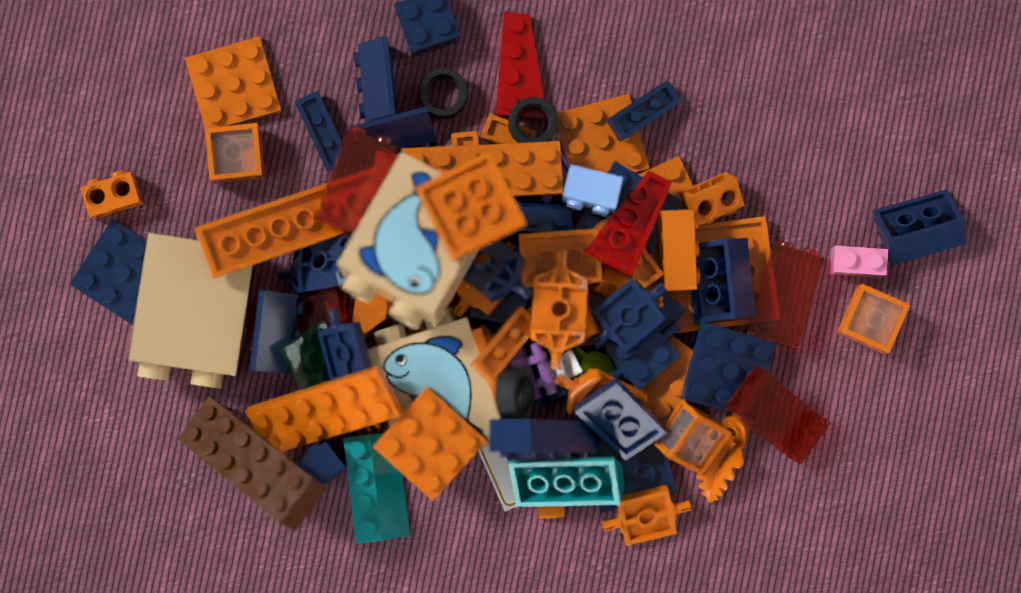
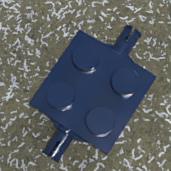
[591,278,668,354]
[317,307,372,381]
[605,321,681,391]

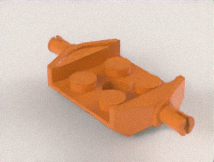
[531,250,588,370]
[555,369,648,414]

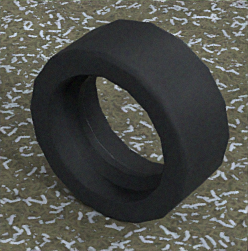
[419,68,468,119]
[508,97,558,143]
[495,368,534,419]

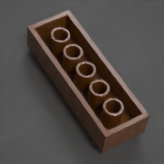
[178,396,327,531]

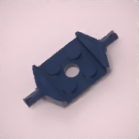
[277,234,353,297]
[463,239,533,302]

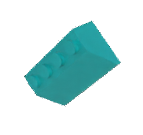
[343,433,410,544]
[508,457,625,507]

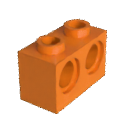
[80,170,144,220]
[680,172,745,226]

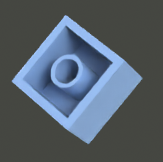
[561,165,623,217]

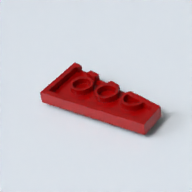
[495,12,547,120]
[583,171,672,276]

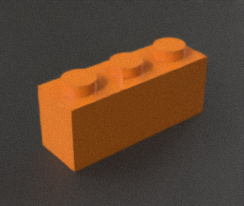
[657,209,700,291]

